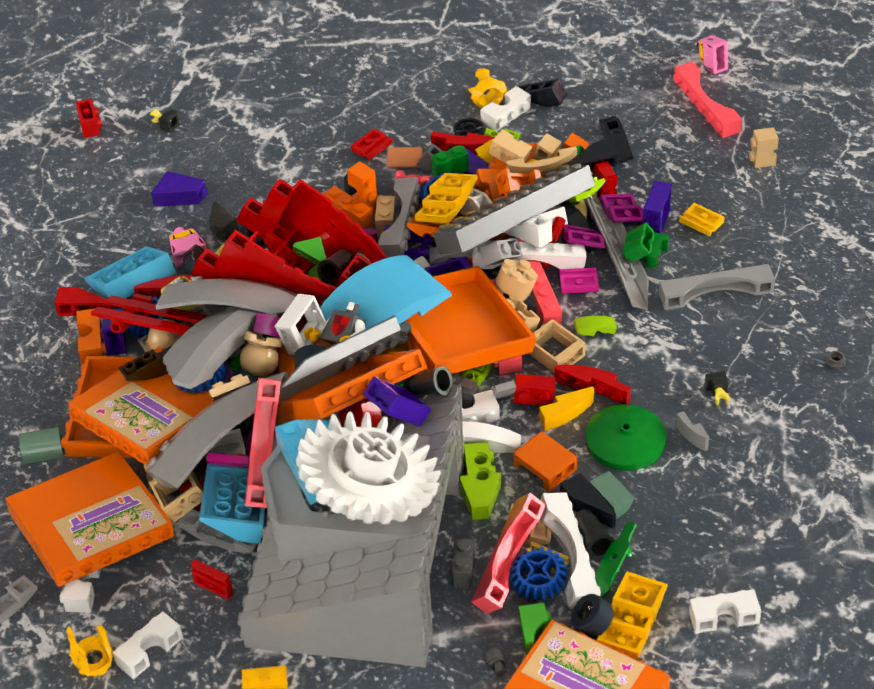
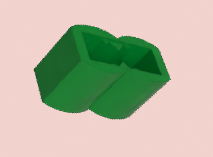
[431,145,469,176]
[622,222,655,263]

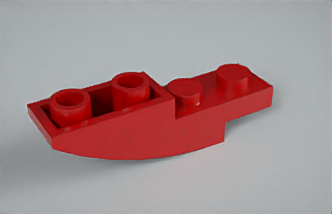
[431,131,495,155]
[554,365,631,404]

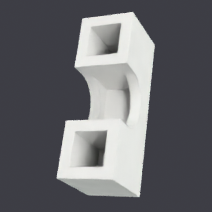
[480,86,531,131]
[462,390,500,423]
[60,569,101,612]
[689,589,761,633]
[113,612,183,679]

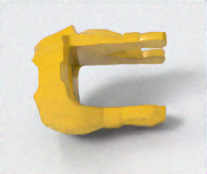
[468,68,507,108]
[66,625,113,677]

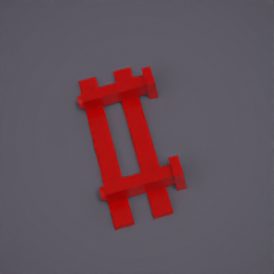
[91,294,208,335]

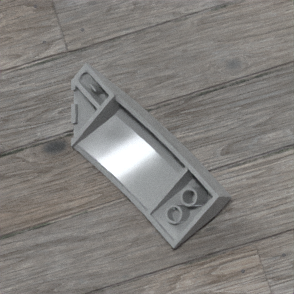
[156,276,322,317]
[163,306,269,389]
[145,372,289,489]

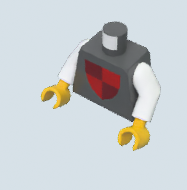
[303,302,366,345]

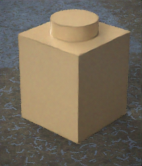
[532,133,561,160]

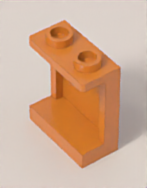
[495,168,541,197]
[513,431,577,492]

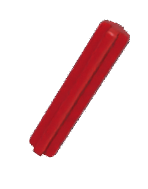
[540,217,566,269]

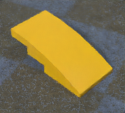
[415,173,478,224]
[597,572,668,660]

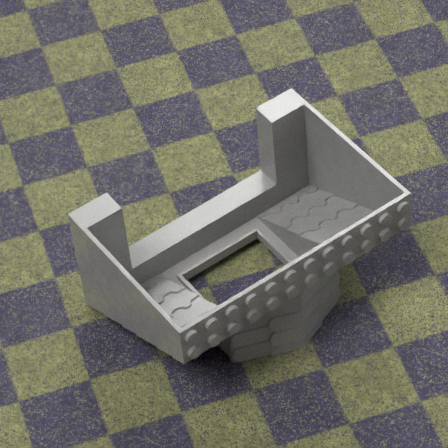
[238,384,465,667]

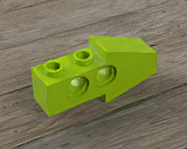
[460,442,501,520]

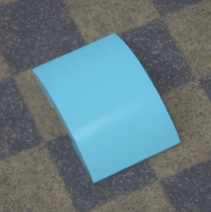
[320,255,452,329]

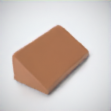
[387,147,422,169]

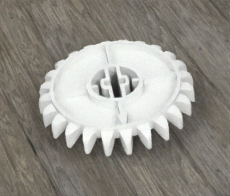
[296,412,440,524]

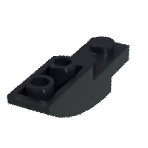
[599,116,633,163]

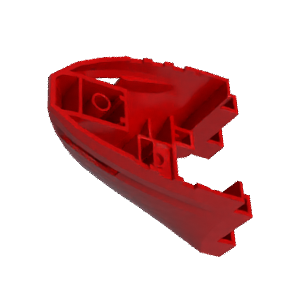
[191,179,388,305]

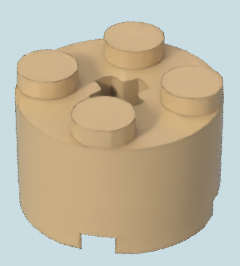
[494,259,538,301]

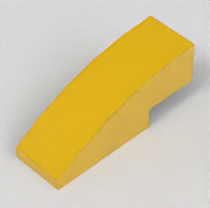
[539,387,594,431]

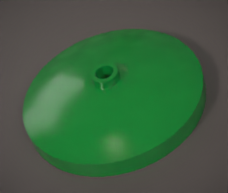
[585,404,666,471]

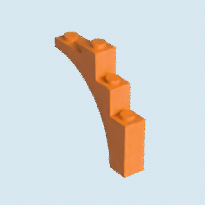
[474,143,538,203]

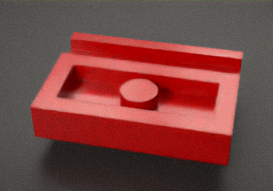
[351,128,393,161]
[190,559,234,600]

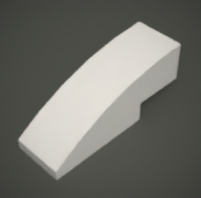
[463,421,521,453]

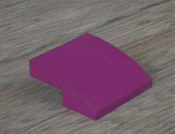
[599,194,643,223]
[562,224,605,249]

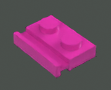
[559,267,599,294]
[207,453,249,468]

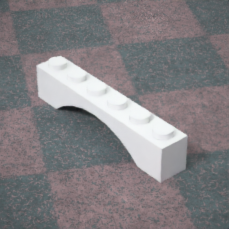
[461,188,552,247]
[472,240,587,270]
[540,493,601,609]

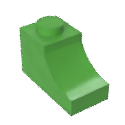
[518,603,551,655]

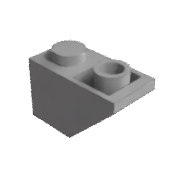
[479,238,523,266]

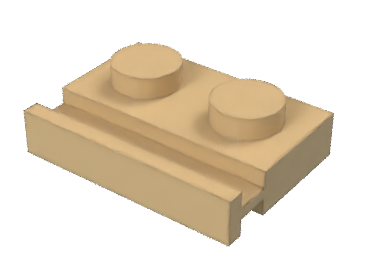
[209,374,250,401]

